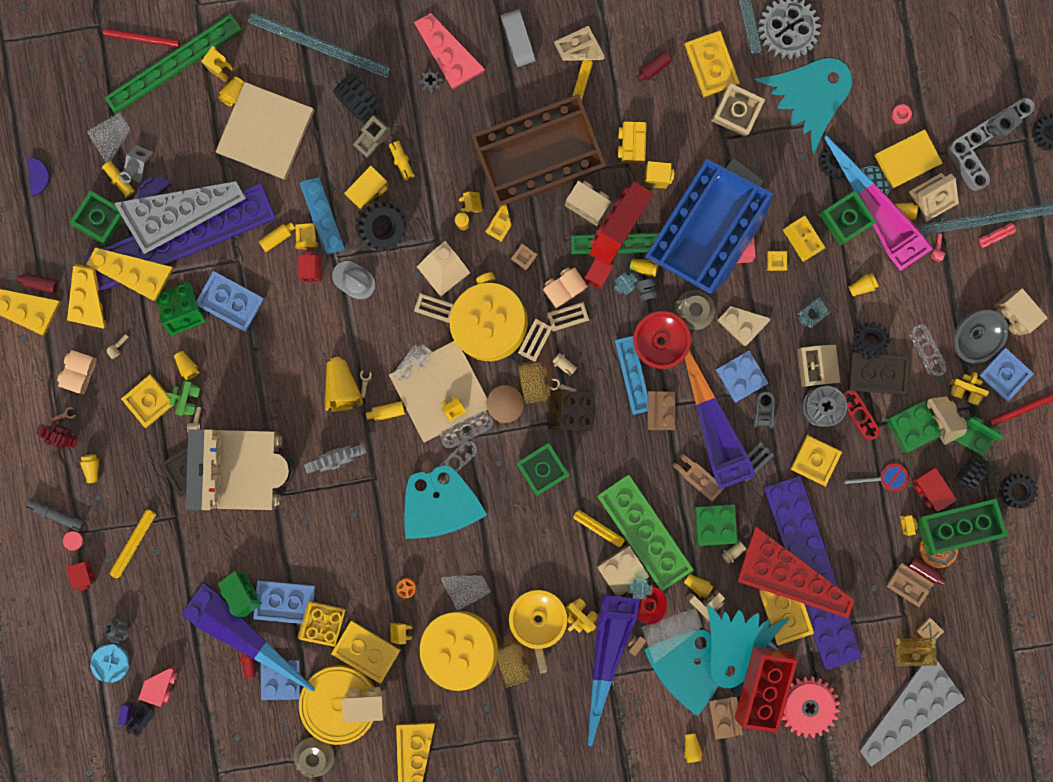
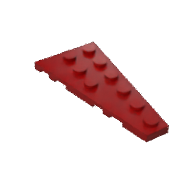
[737,526,854,619]

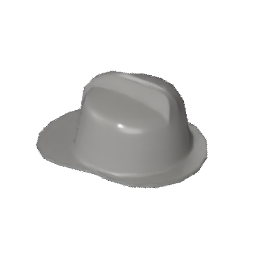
[332,261,375,299]

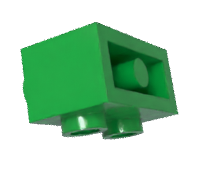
[218,571,262,617]

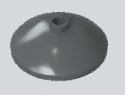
[953,309,1008,363]

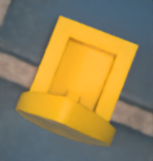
[295,223,319,249]

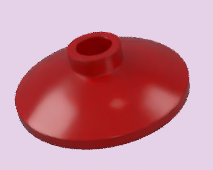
[634,586,667,625]

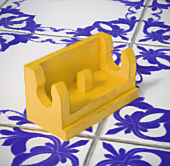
[201,46,233,82]
[783,216,825,262]

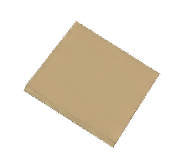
[216,82,315,180]
[389,341,488,443]

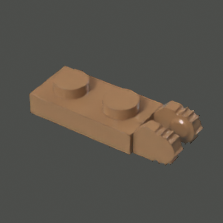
[672,453,724,502]

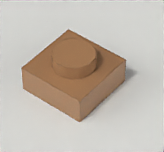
[511,244,538,270]
[628,634,646,656]

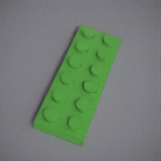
[597,474,693,591]

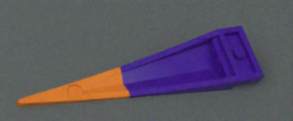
[685,351,756,489]

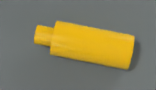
[455,213,470,231]
[258,222,295,252]
[366,401,405,421]

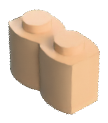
[543,267,588,309]
[57,350,97,394]

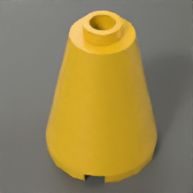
[325,357,363,412]

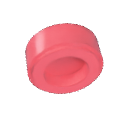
[891,104,912,124]
[63,531,84,551]

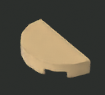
[535,649,548,674]

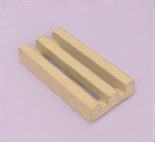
[414,293,454,323]
[547,302,589,332]
[518,319,553,362]

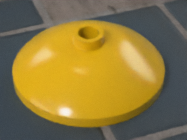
[509,590,567,649]

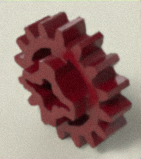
[36,423,80,449]

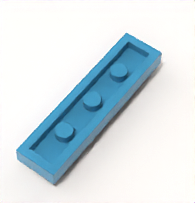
[300,177,345,255]
[615,336,648,415]

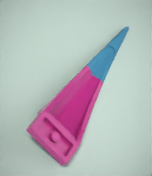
[825,135,933,271]

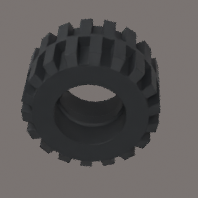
[333,73,384,124]
[355,200,407,251]

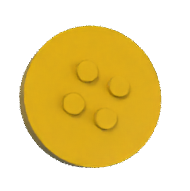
[450,283,528,361]
[420,611,498,691]
[299,664,374,745]

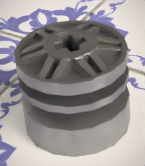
[801,386,847,427]

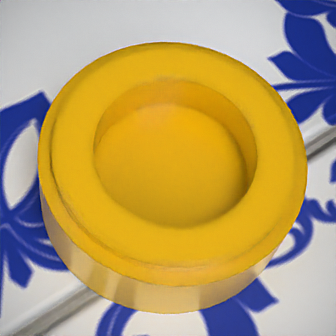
[476,272,496,285]

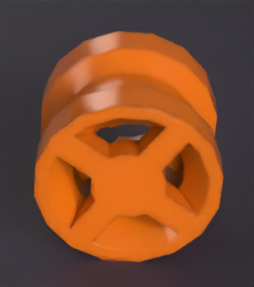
[396,578,417,598]

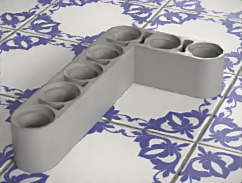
[947,98,1034,191]

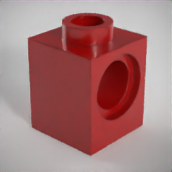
[66,560,96,591]

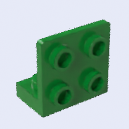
[156,281,206,336]
[954,416,1005,457]

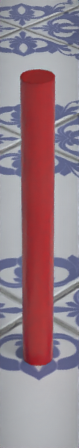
[103,28,180,48]
[988,393,1053,427]

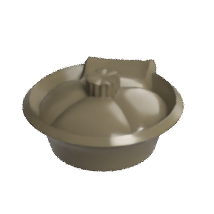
[674,290,715,330]
[294,737,334,779]

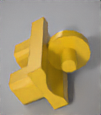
[950,371,989,405]
[565,598,598,633]

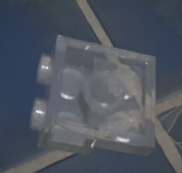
[392,343,432,381]

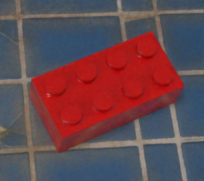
[589,181,654,266]
[734,646,798,733]

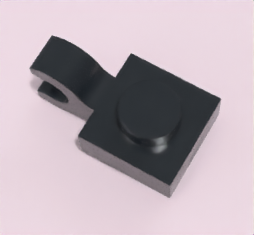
[125,700,156,737]

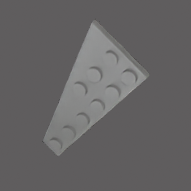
[114,181,246,254]
[859,651,965,767]

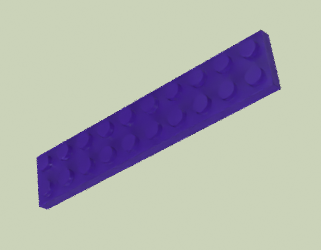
[84,183,276,292]
[763,475,862,670]

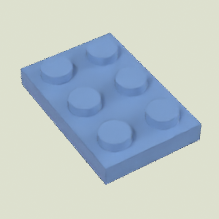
[196,271,264,332]
[253,580,316,624]

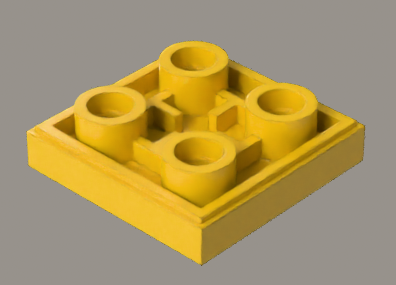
[298,601,345,647]

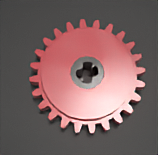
[782,675,840,738]

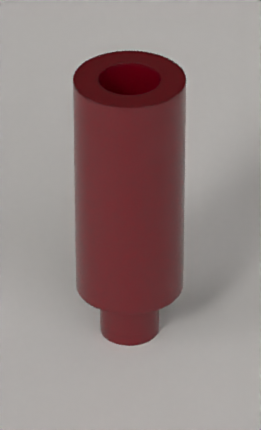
[636,51,672,82]
[17,273,58,294]
[907,556,946,585]

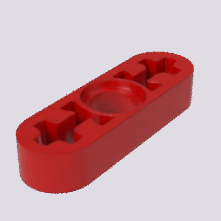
[843,390,880,440]

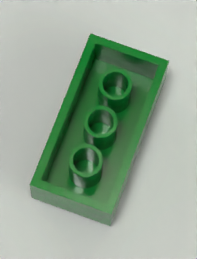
[916,499,1008,556]

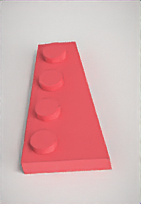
[414,13,485,90]

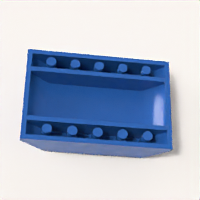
[645,159,773,294]

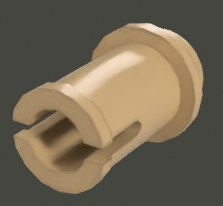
[552,353,577,377]
[721,541,746,564]

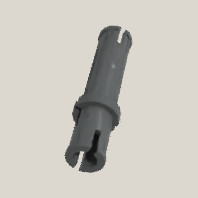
[26,498,85,532]

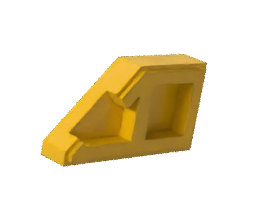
[485,205,511,242]

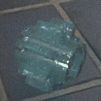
[614,272,638,296]
[628,579,653,600]

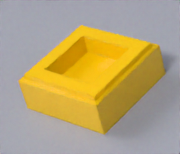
[767,251,787,271]

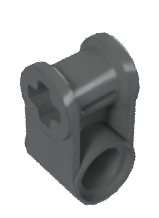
[753,391,775,429]

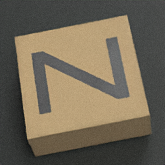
[915,617,944,645]

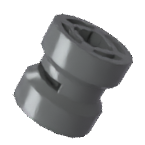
[636,278,659,302]

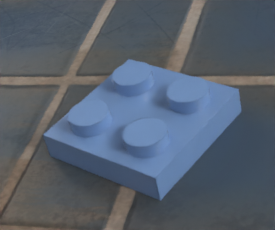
[978,348,1034,402]
[716,351,769,403]
[261,660,301,700]

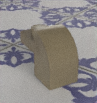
[353,115,391,158]

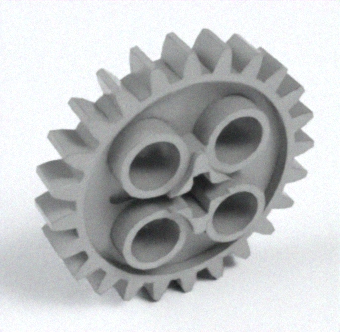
[758,0,821,60]
[304,444,367,474]

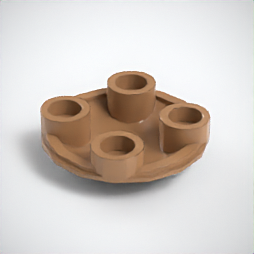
[486,385,524,423]

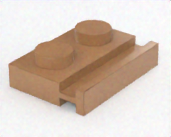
[648,391,675,430]
[885,563,934,607]
[709,696,743,740]

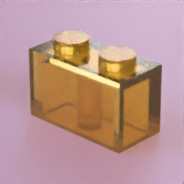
[518,362,551,404]
[896,638,937,666]
[497,641,531,688]

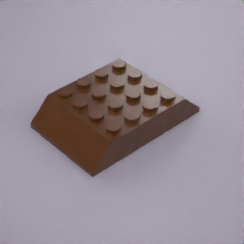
[471,94,606,207]

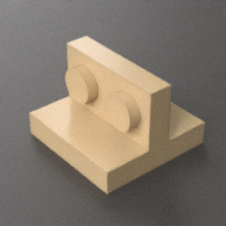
[909,173,959,222]
[685,589,725,622]

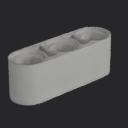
[501,9,535,67]

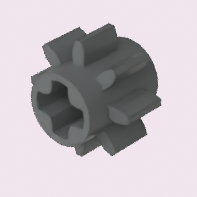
[419,69,443,94]
[104,618,129,644]

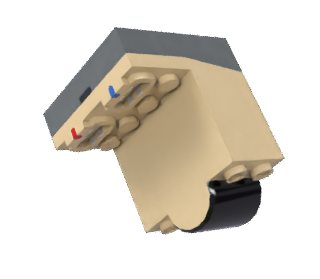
[186,429,295,510]

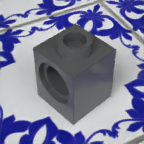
[987,107,1023,140]

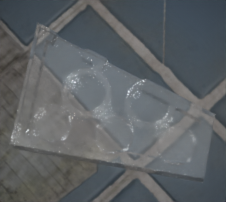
[641,608,703,664]

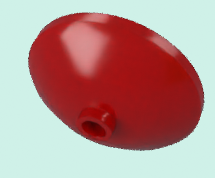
[633,311,691,369]

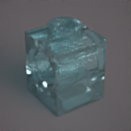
[797,298,831,328]

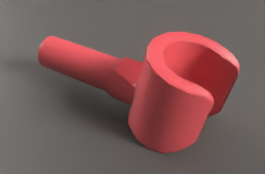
[931,234,945,262]

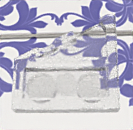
[87,113,131,163]
[440,575,491,611]

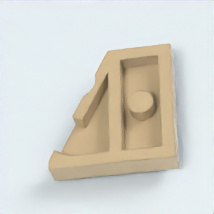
[554,26,605,61]
[717,306,770,347]

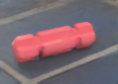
[978,223,1016,247]

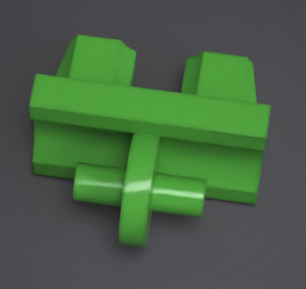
[166,380,200,416]

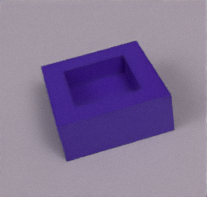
[117,702,133,726]

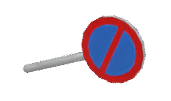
[845,463,909,492]

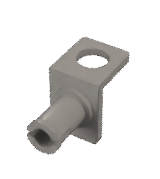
[119,145,153,183]

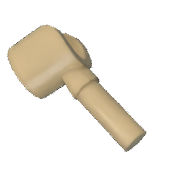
[107,334,128,359]
[360,370,372,398]
[549,379,576,392]
[187,407,201,431]

